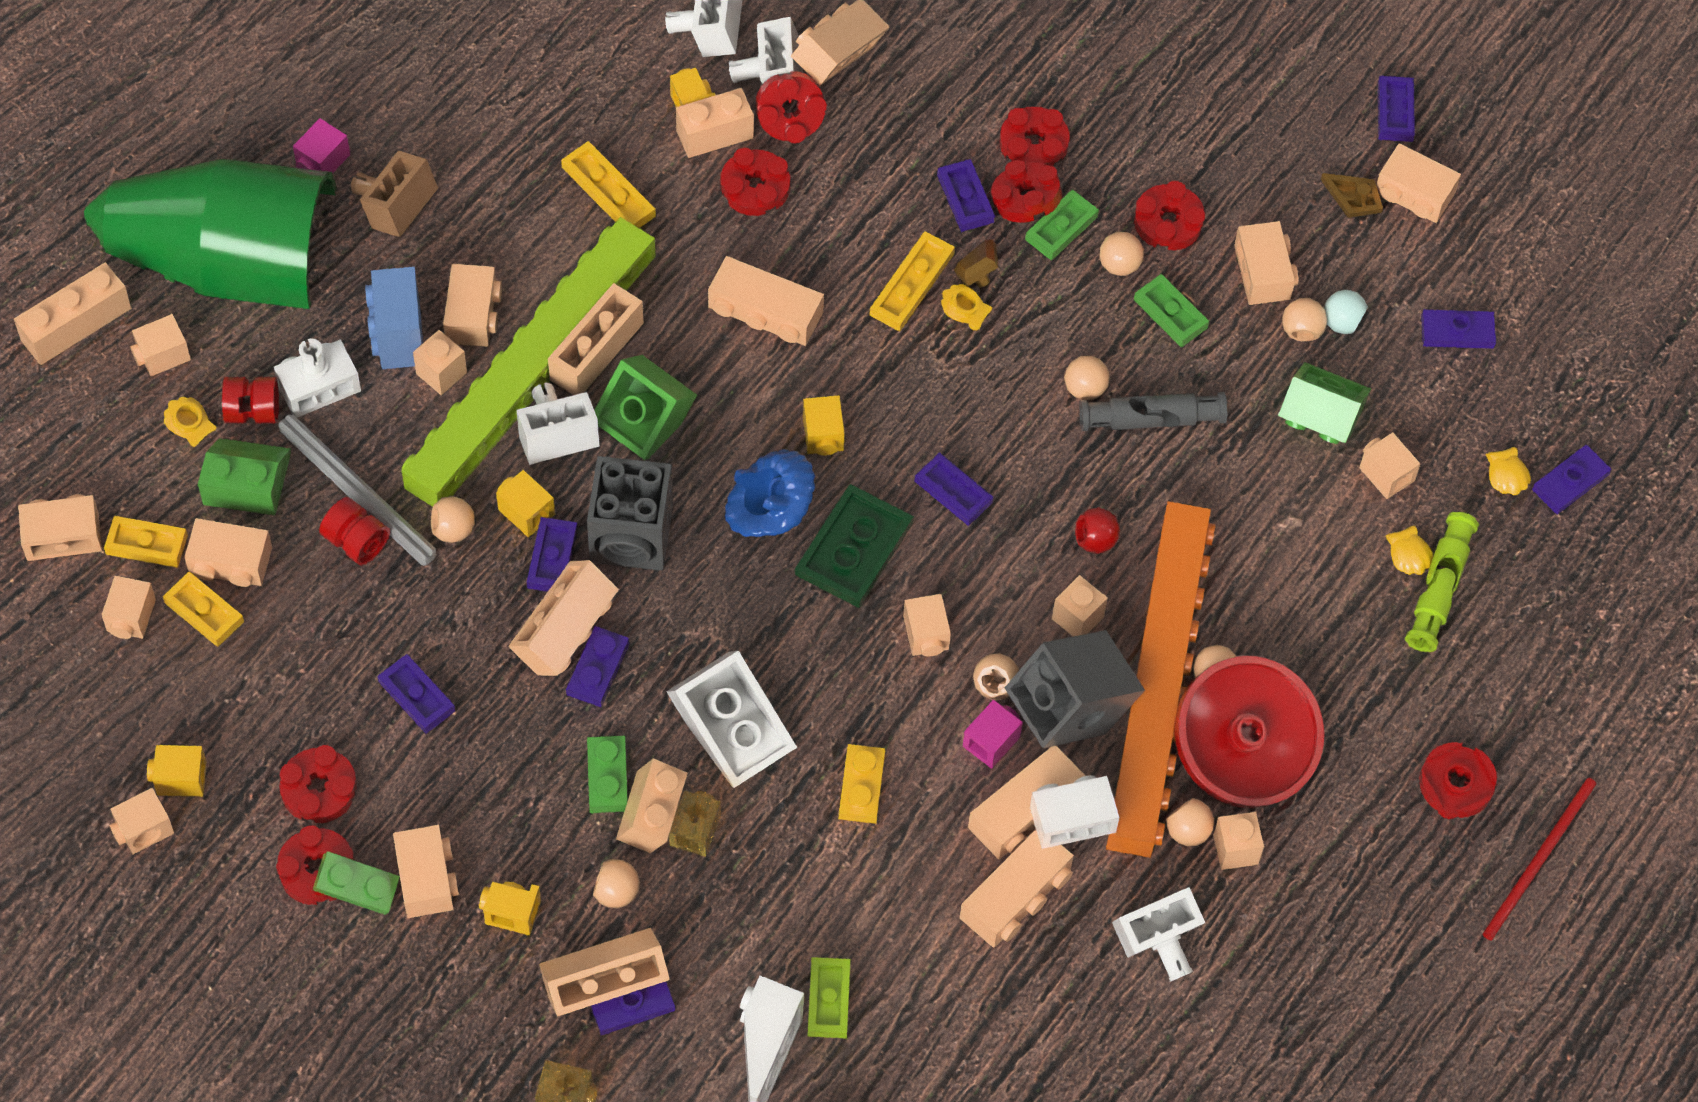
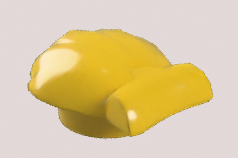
[941,284,993,331]
[164,397,217,447]
[1485,447,1531,496]
[1385,526,1434,575]

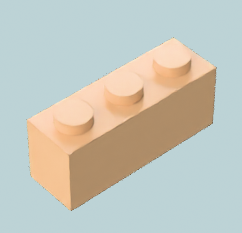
[791,0,890,86]
[708,256,824,346]
[14,262,132,365]
[548,283,644,395]
[508,560,619,676]
[968,746,1086,860]
[960,830,1074,948]
[539,928,670,1017]

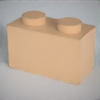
[676,88,754,158]
[1376,143,1461,223]
[1234,221,1299,305]
[443,264,502,347]
[18,494,102,561]
[184,518,272,587]
[616,758,688,853]
[393,825,459,918]

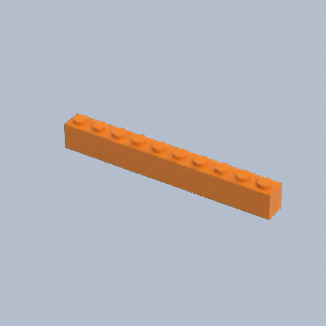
[1106,501,1216,858]

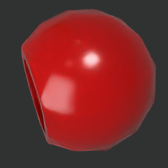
[1075,507,1120,554]

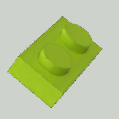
[808,957,851,1038]

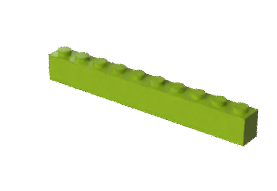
[402,217,656,507]

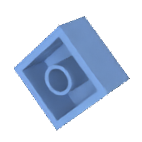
[365,267,423,369]

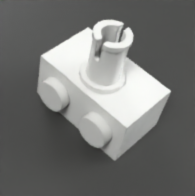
[665,0,742,57]
[729,17,803,84]
[274,338,361,418]
[516,383,599,465]
[1030,775,1120,849]
[1112,887,1205,982]

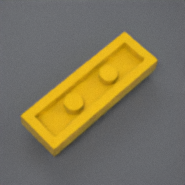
[561,141,656,228]
[870,231,955,332]

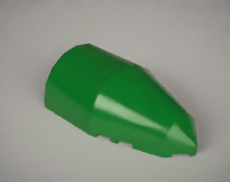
[84,159,337,309]

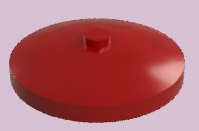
[1174,656,1324,808]

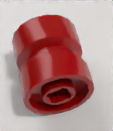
[222,377,279,423]
[319,497,390,566]

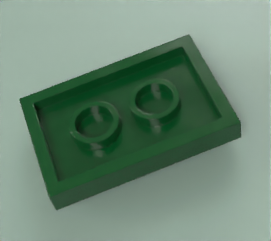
[795,484,914,608]

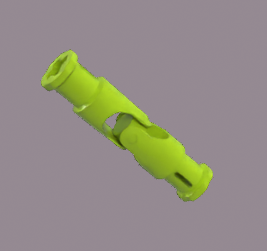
[1405,512,1479,652]

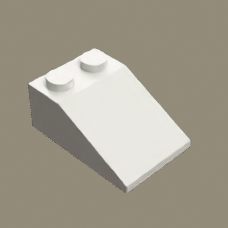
[666,651,797,788]
[740,976,804,1102]

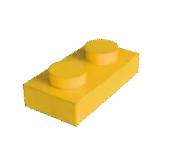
[104,516,188,568]
[162,572,244,647]
[838,744,885,824]

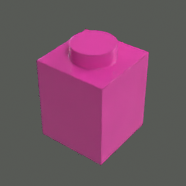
[293,118,350,174]
[963,700,1023,769]

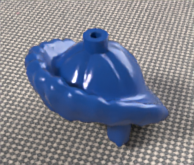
[725,449,815,537]

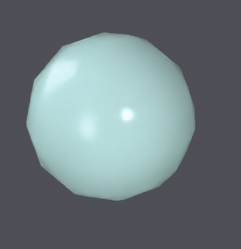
[1324,290,1368,334]

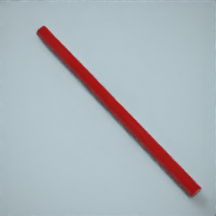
[1483,778,1596,941]

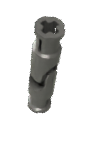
[1079,392,1227,431]

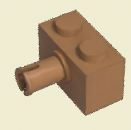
[351,151,438,237]

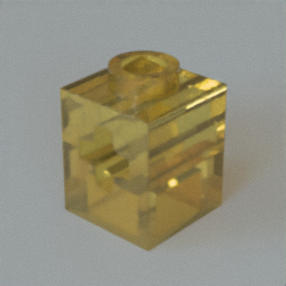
[669,790,721,857]
[535,1060,598,1102]

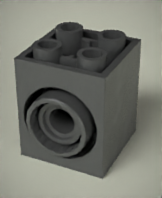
[587,456,673,571]
[1004,630,1145,748]

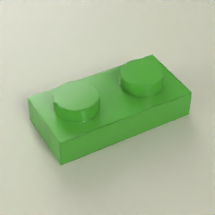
[1025,189,1099,261]
[1134,274,1209,348]
[587,736,628,813]
[313,851,400,915]

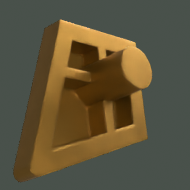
[1321,173,1383,218]
[954,239,998,288]

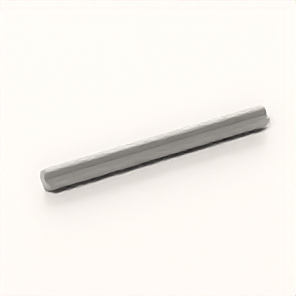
[279,415,437,566]

